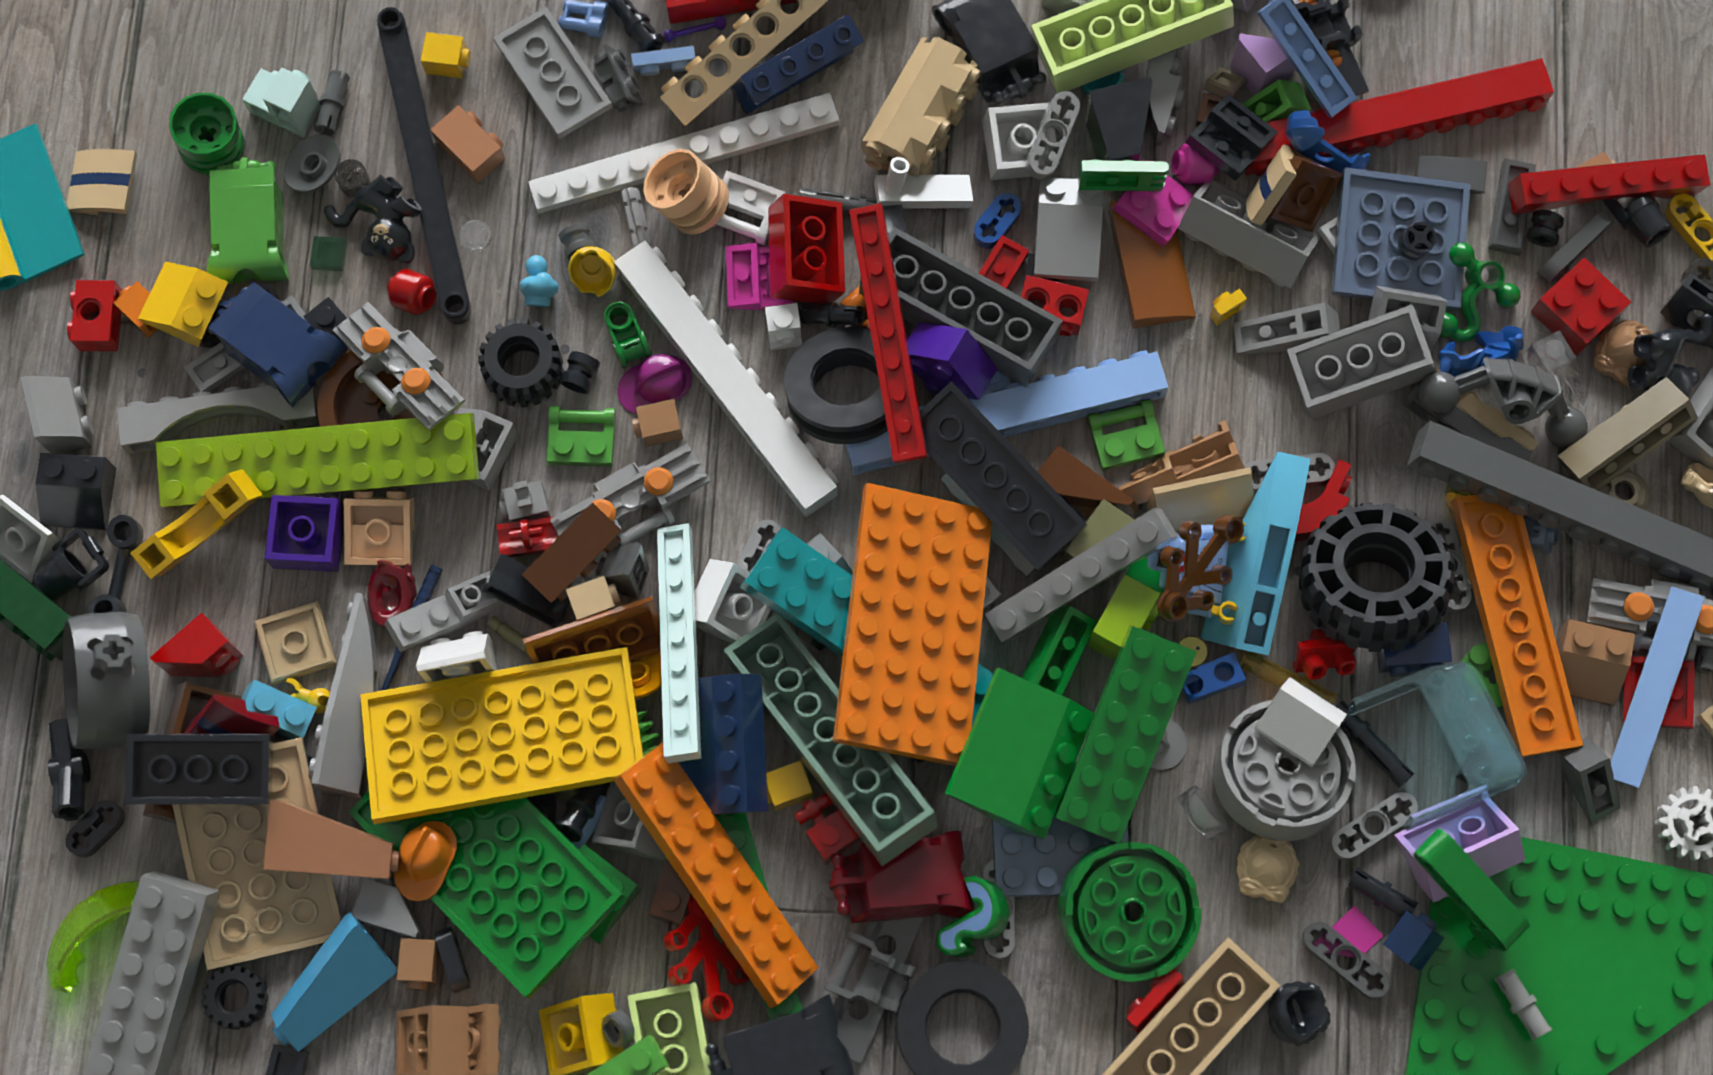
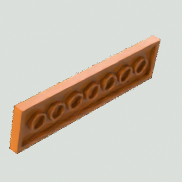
[1451,495,1584,759]
[613,742,819,1008]

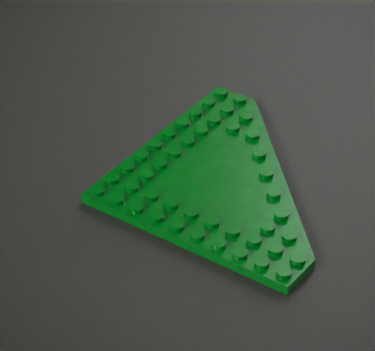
[1404,837,1713,1075]

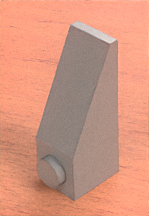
[1233,302,1340,355]

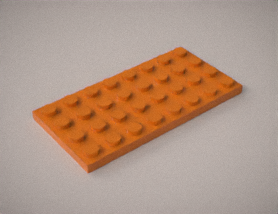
[833,483,992,766]

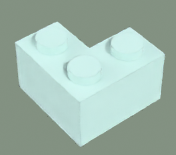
[242,67,321,138]

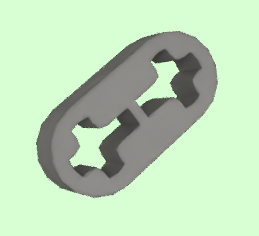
[739,520,781,572]

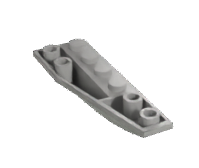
[309,593,379,799]

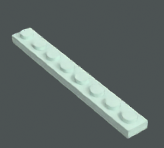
[657,523,701,763]

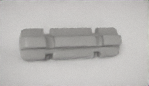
[621,187,651,247]

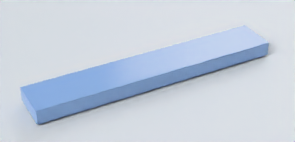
[1611,586,1705,788]

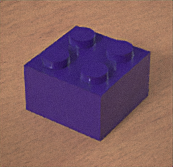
[907,322,998,400]
[265,495,344,572]

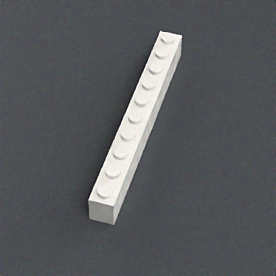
[614,240,839,518]

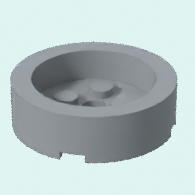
[1213,700,1356,841]

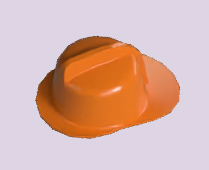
[394,821,457,902]

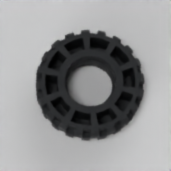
[1299,502,1455,652]

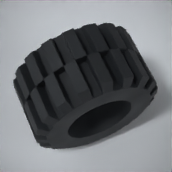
[478,318,564,408]

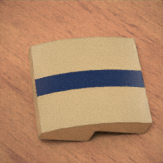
[1246,144,1297,226]
[67,149,138,215]

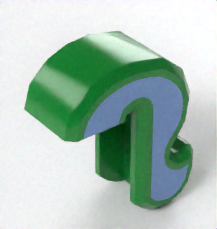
[936,876,1010,958]

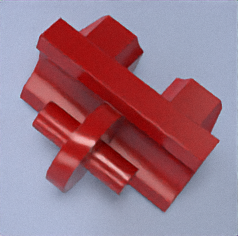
[496,516,558,557]
[1292,629,1357,680]

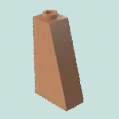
[263,800,400,879]

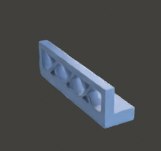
[1257,0,1357,117]

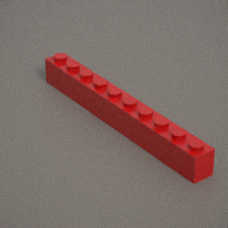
[1244,58,1554,176]

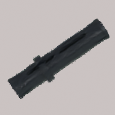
[1335,700,1415,788]

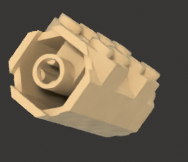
[862,37,981,177]

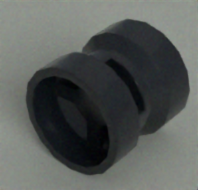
[559,351,600,394]

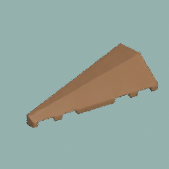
[1081,420,1245,518]

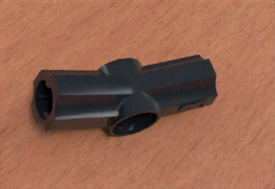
[48,718,91,821]

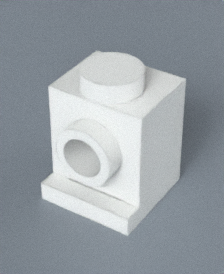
[765,303,802,350]

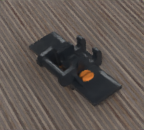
[1291,0,1369,96]

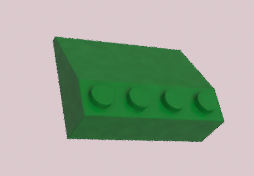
[945,668,1095,839]

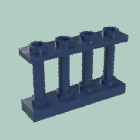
[730,15,864,115]

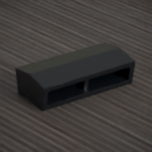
[481,554,570,628]

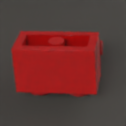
[793,793,862,865]

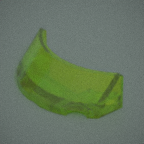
[46,881,139,993]

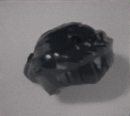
[1267,981,1331,1046]

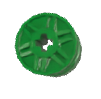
[169,92,245,175]

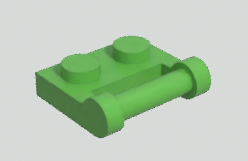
[1087,398,1166,471]
[547,406,616,467]

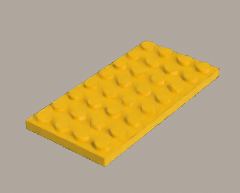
[360,647,644,824]

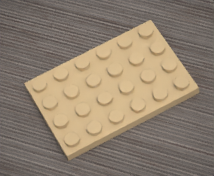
[172,737,341,970]

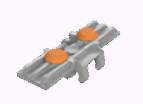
[333,302,465,431]
[550,443,710,546]
[1586,578,1713,661]

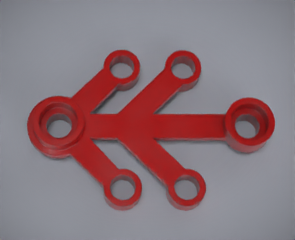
[664,894,749,1022]

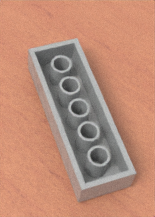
[84,871,220,1075]

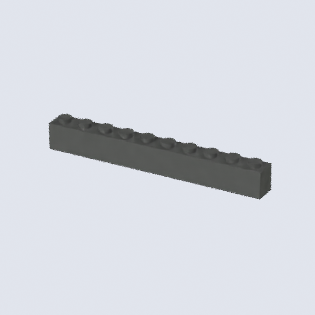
[1407,421,1713,591]

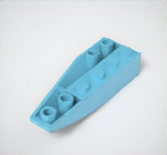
[1200,452,1311,656]

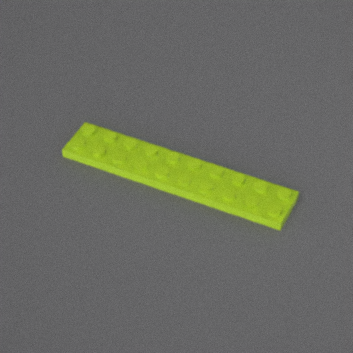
[156,413,479,507]

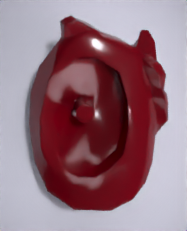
[367,560,417,626]

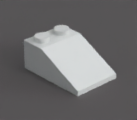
[416,631,498,683]

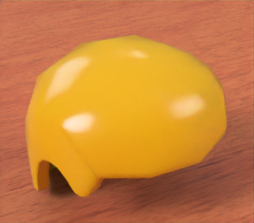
[567,246,617,297]

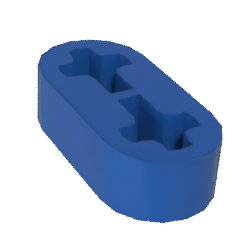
[974,193,1021,249]

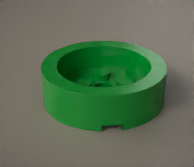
[1058,841,1202,982]

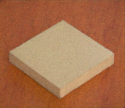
[254,601,337,685]

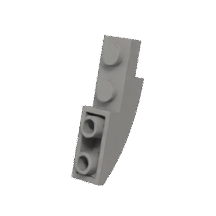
[1146,46,1185,145]
[384,571,505,652]

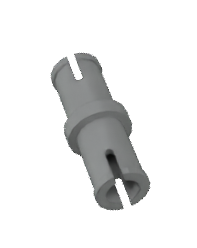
[1495,968,1552,1041]

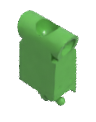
[207,157,290,284]

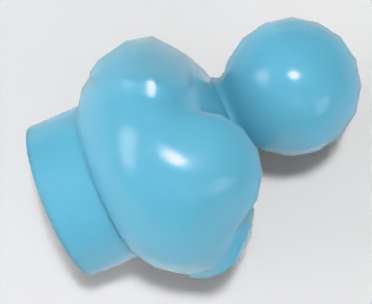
[519,255,559,307]

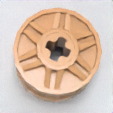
[643,149,729,235]

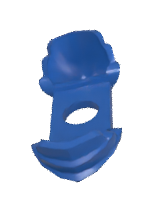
[1286,110,1371,174]

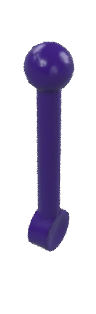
[663,16,727,42]

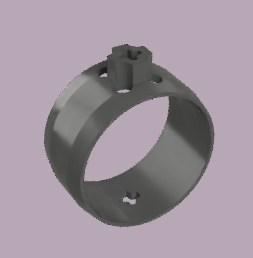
[62,612,150,750]

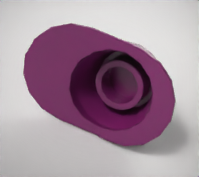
[617,354,692,414]

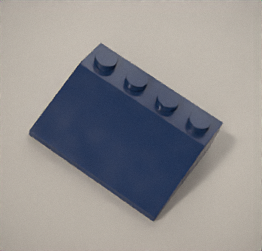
[678,673,768,815]

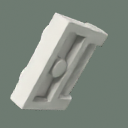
[713,171,785,246]

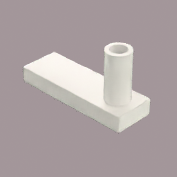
[874,157,973,208]

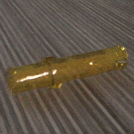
[1240,651,1338,705]

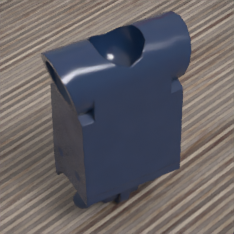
[207,282,348,408]

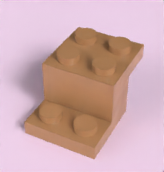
[395,1004,501,1075]

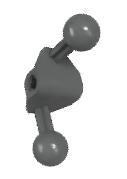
[1418,356,1588,448]

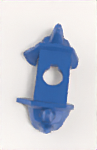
[1438,326,1524,377]

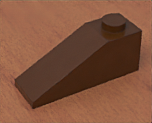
[1037,445,1140,515]

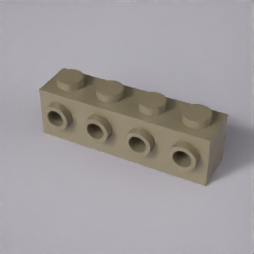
[1558,377,1698,490]

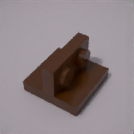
[1269,148,1343,231]

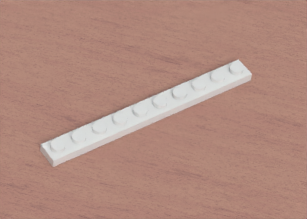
[528,93,839,214]

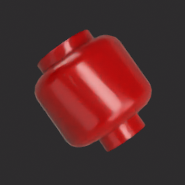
[387,269,437,315]

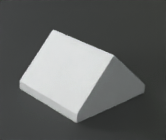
[0,495,60,583]
[1254,677,1347,767]

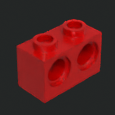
[1021,275,1089,337]

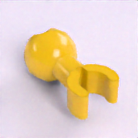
[286,678,330,714]

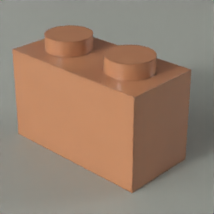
[430,105,505,184]

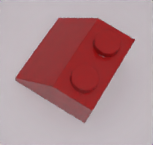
[150,612,243,678]

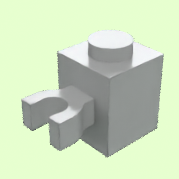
[499,480,551,522]

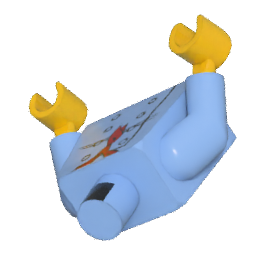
[1148,522,1246,625]

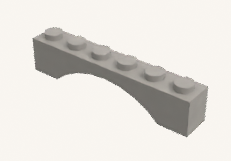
[117,382,320,454]
[985,508,1179,642]

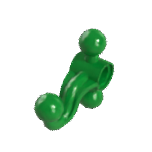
[1440,242,1521,343]

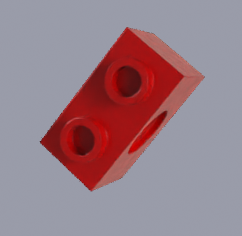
[67,280,122,352]

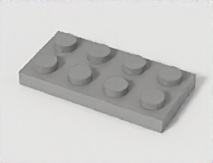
[493,7,613,139]

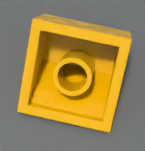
[138,262,228,347]
[539,993,623,1075]

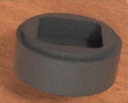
[602,1010,635,1048]

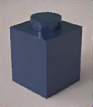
[1383,911,1445,971]

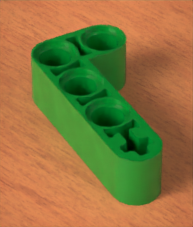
[1413,828,1530,951]

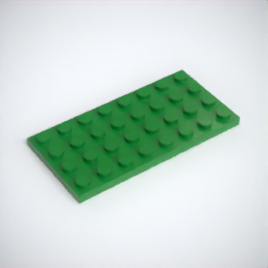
[348,790,626,999]

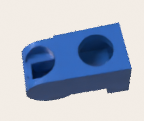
[1182,652,1246,704]

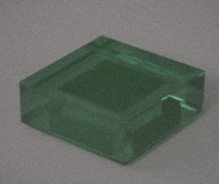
[310,236,347,272]

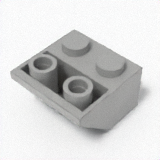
[1369,286,1447,353]
[456,408,519,491]

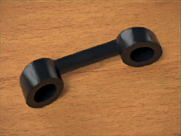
[87,515,144,614]

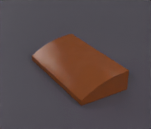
[1108,200,1196,329]
[523,596,661,664]

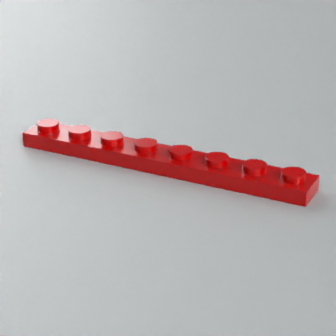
[849,203,928,464]

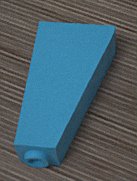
[271,912,398,1052]

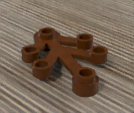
[1157,515,1244,622]

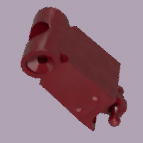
[829,830,972,923]

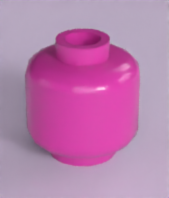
[1171,143,1220,185]

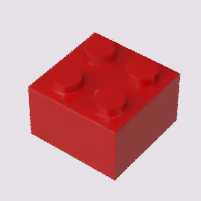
[1530,257,1631,356]

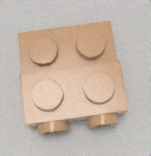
[344,490,415,565]

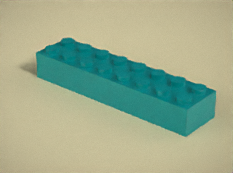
[740,527,993,726]

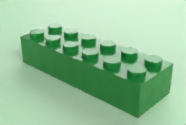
[1054,625,1197,844]

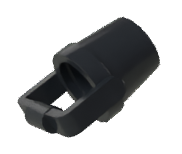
[1603,194,1672,248]
[33,528,109,600]

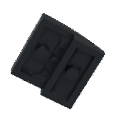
[1186,94,1278,181]

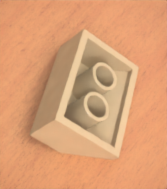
[1146,467,1254,541]

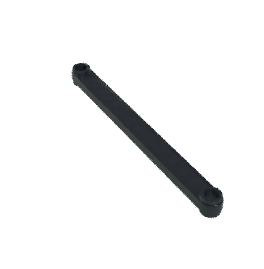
[377,7,471,324]

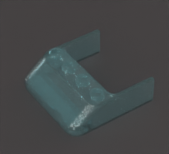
[1347,662,1527,831]

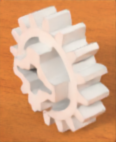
[1655,786,1713,861]

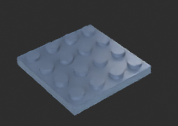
[1331,167,1471,311]
[991,816,1129,897]

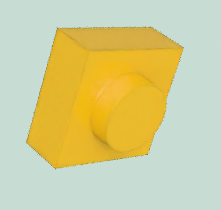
[1209,288,1247,326]

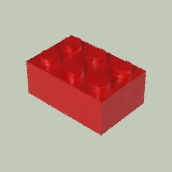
[768,194,845,305]

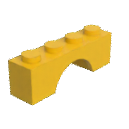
[130,469,263,579]

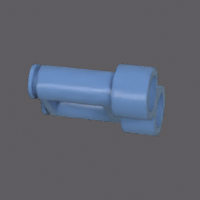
[558,0,609,38]

